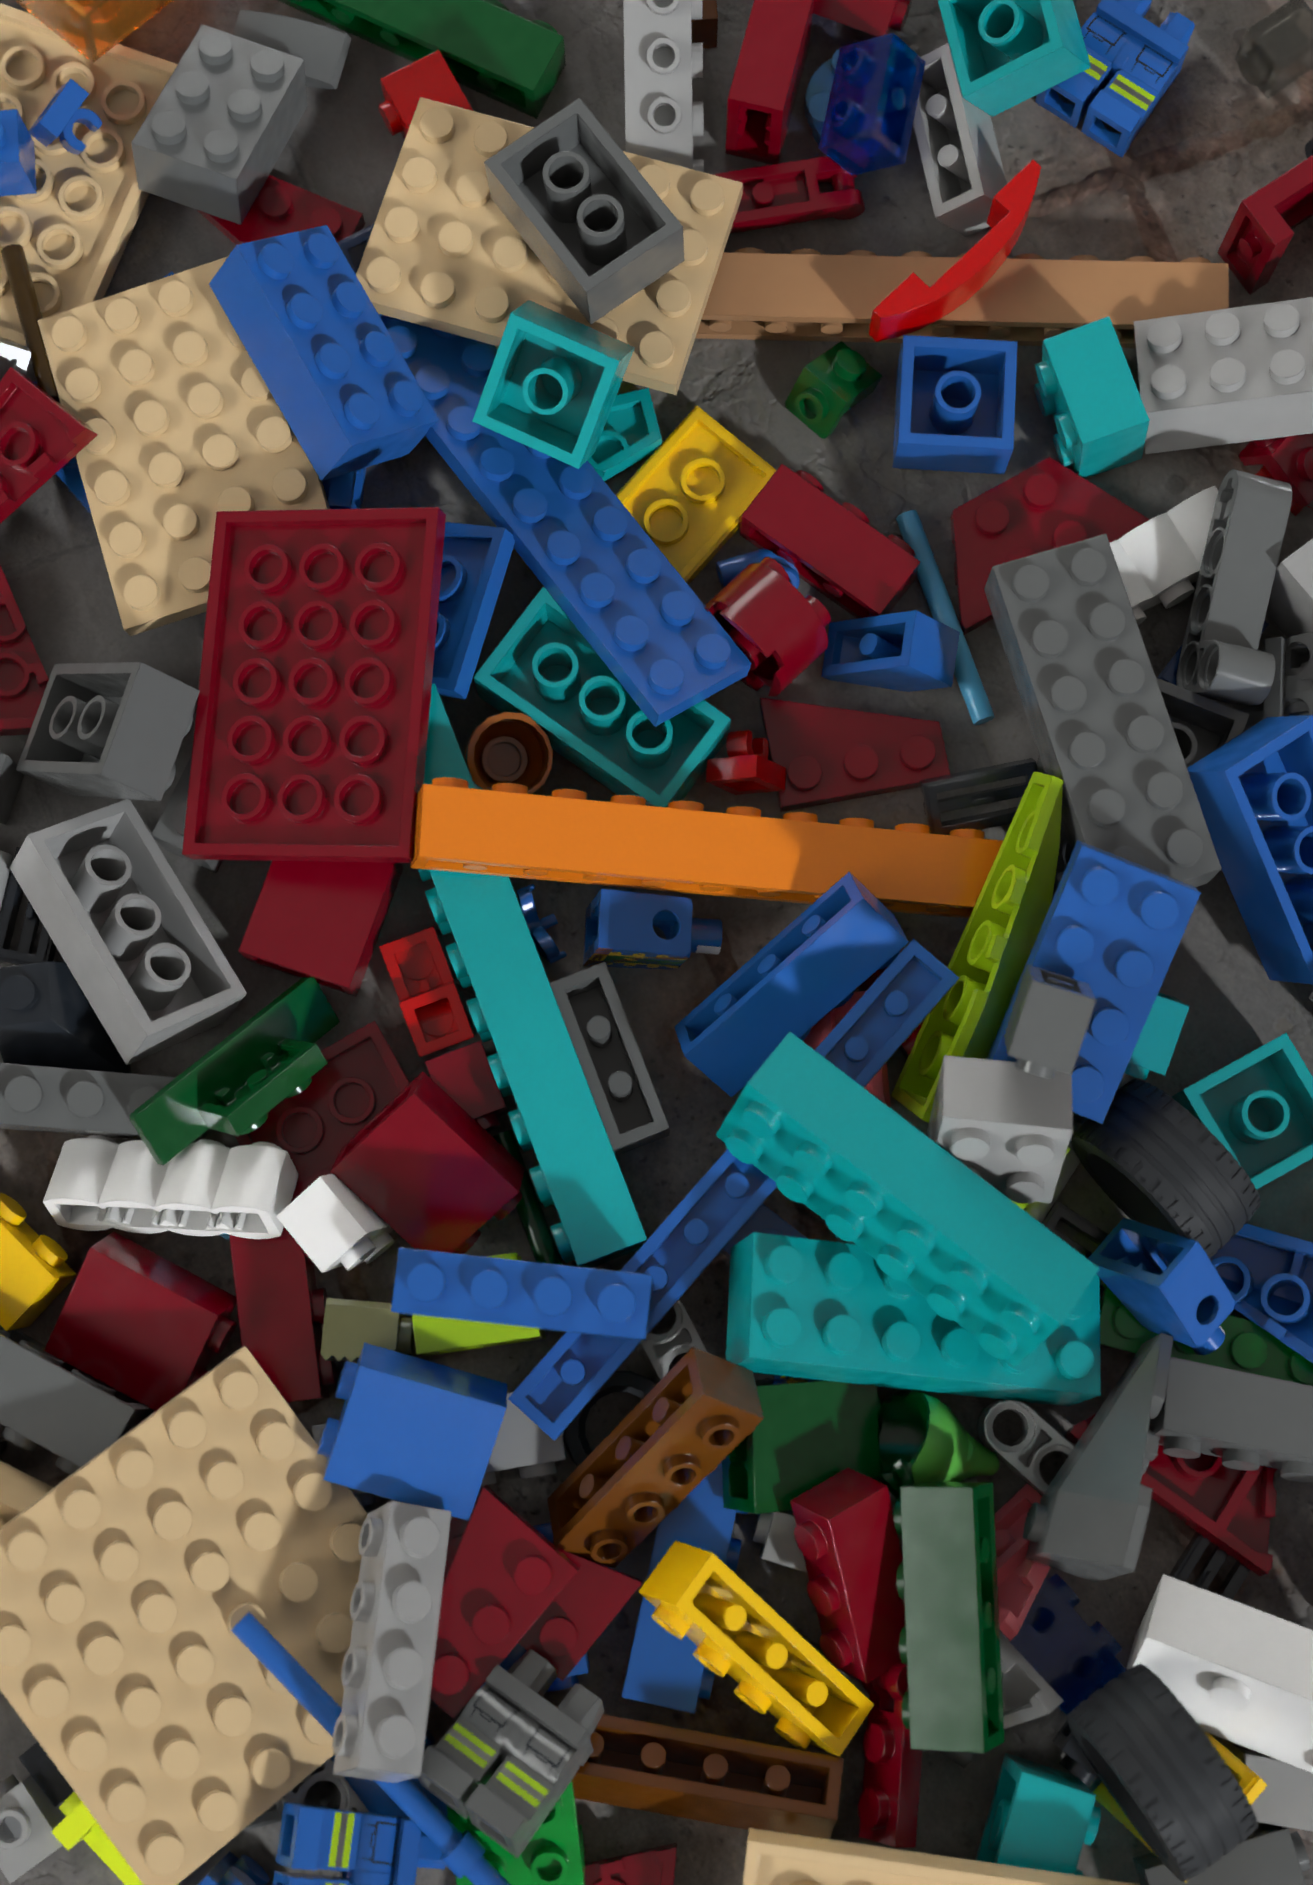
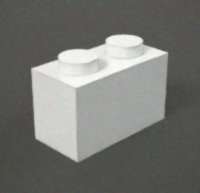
[276,1173,394,1273]

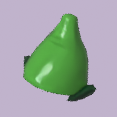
[877,1390,1000,1498]

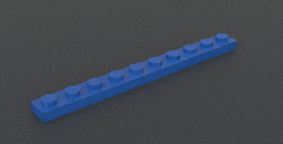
[508,939,959,1441]

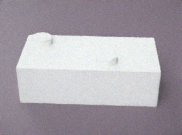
[1126,1574,1313,1773]

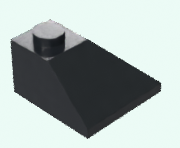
[0,961,131,1073]

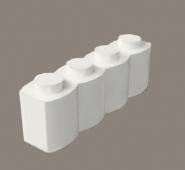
[1110,486,1218,625]
[43,1135,299,1239]

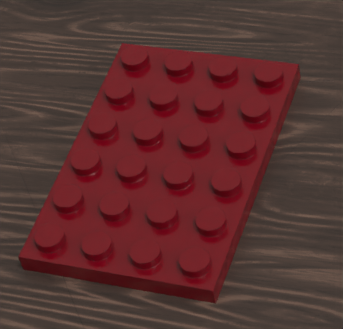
[182,507,446,863]

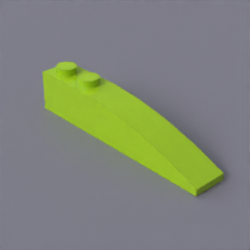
[891,771,1063,1123]

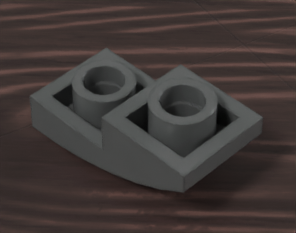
[233,10,352,90]

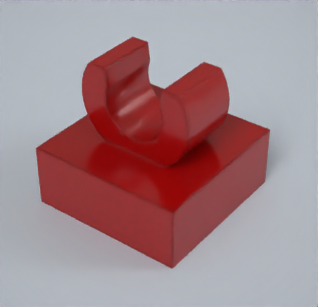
[706,730,786,795]

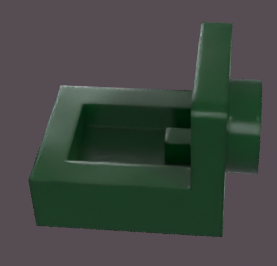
[785,341,883,439]

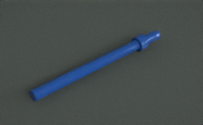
[230,1612,511,1885]

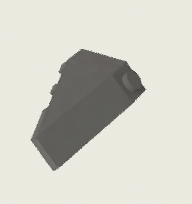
[1023,1333,1173,1582]

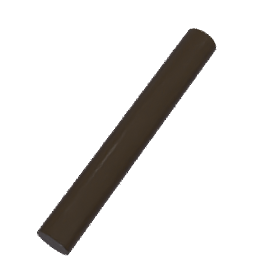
[1,244,61,404]

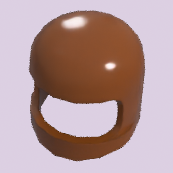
[465,712,553,794]

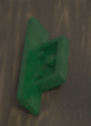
[129,976,340,1165]

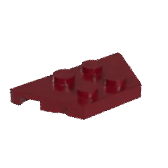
[950,457,1149,635]
[1064,1414,1277,1576]

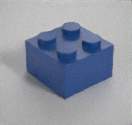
[892,335,1018,474]

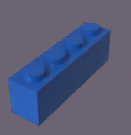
[674,872,909,1097]
[391,1248,653,1341]
[622,1461,748,1714]

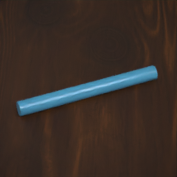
[896,510,995,725]

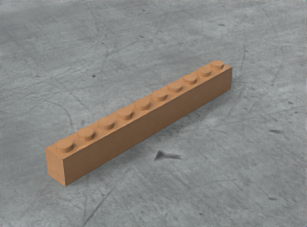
[696,248,1229,348]

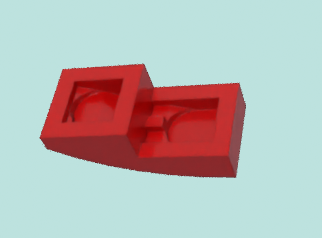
[379,926,474,1057]

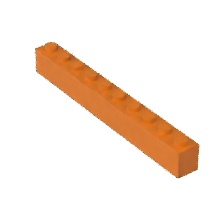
[410,777,1003,918]

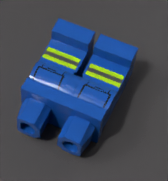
[1035,0,1195,158]
[273,1802,446,1885]

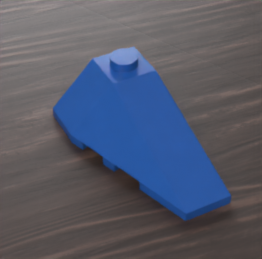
[1209,1224,1313,1363]

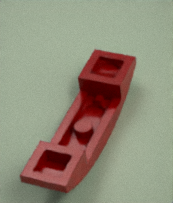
[868,159,1041,342]

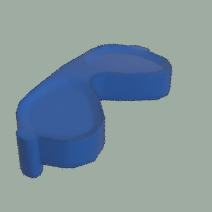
[517,884,567,964]

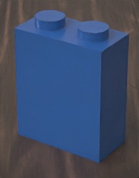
[317,1342,507,1521]

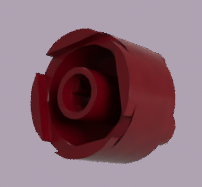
[704,557,831,697]

